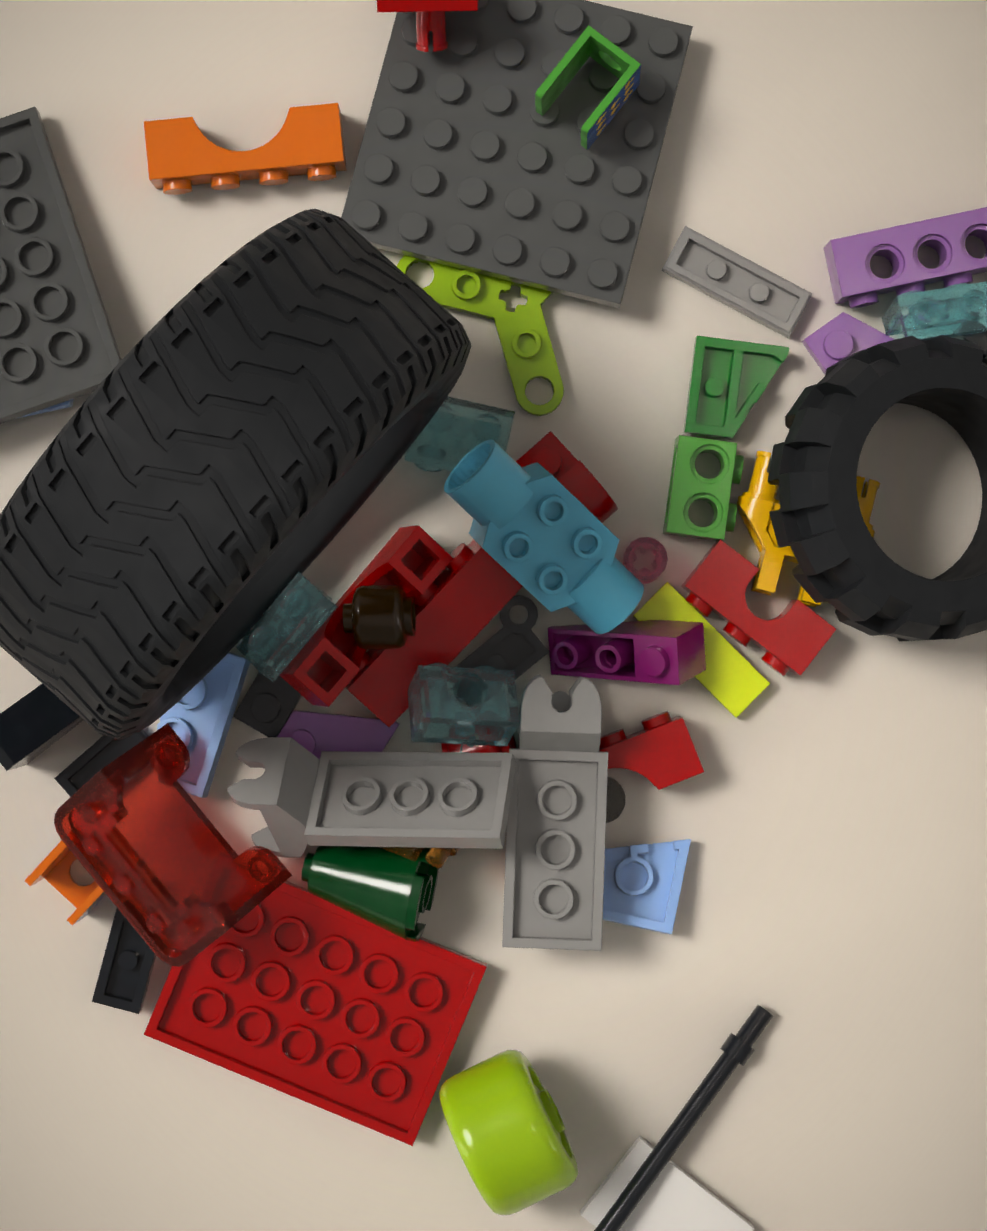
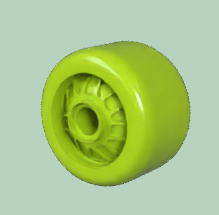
[439,1050,578,1215]

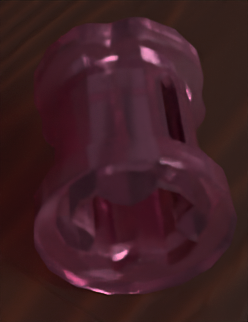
[623,537,668,584]

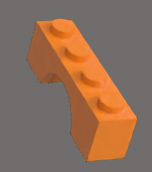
[144,103,347,195]

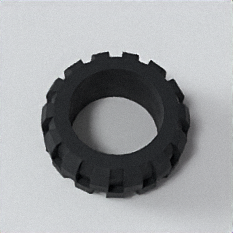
[768,335,987,641]

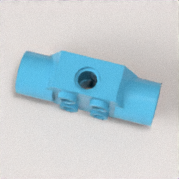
[444,439,644,634]

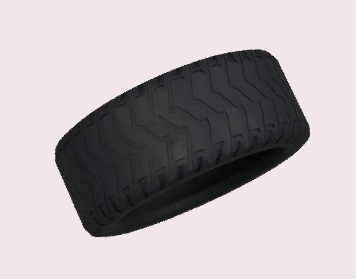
[0,209,471,740]

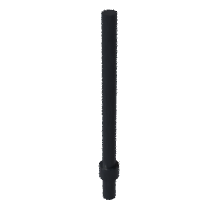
[594,1005,773,1231]

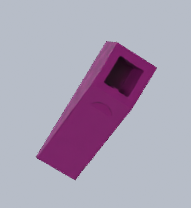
[547,620,706,685]

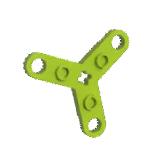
[397,255,564,416]

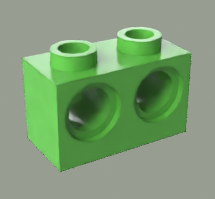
[663,435,744,541]

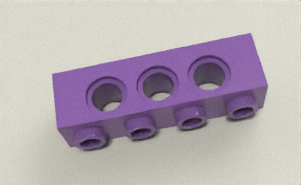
[823,207,987,309]

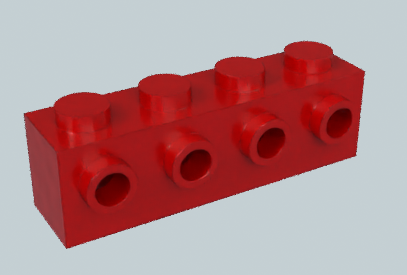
[346,539,523,728]

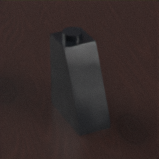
[0,683,83,771]

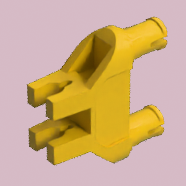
[737,451,880,608]

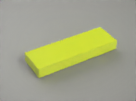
[633,582,770,718]

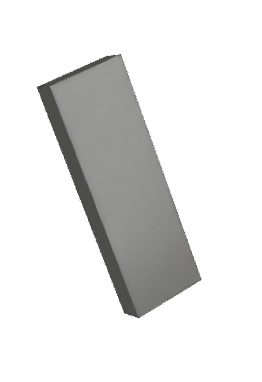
[662,226,812,338]

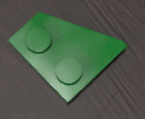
[683,336,789,439]

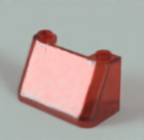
[54,723,292,967]

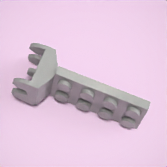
[502,675,608,951]
[227,737,516,857]

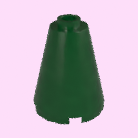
[301,846,440,942]

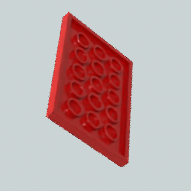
[144,853,487,1146]

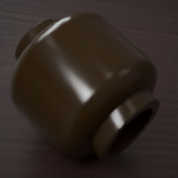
[343,585,416,649]

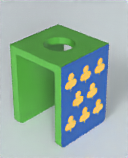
[535,25,641,150]

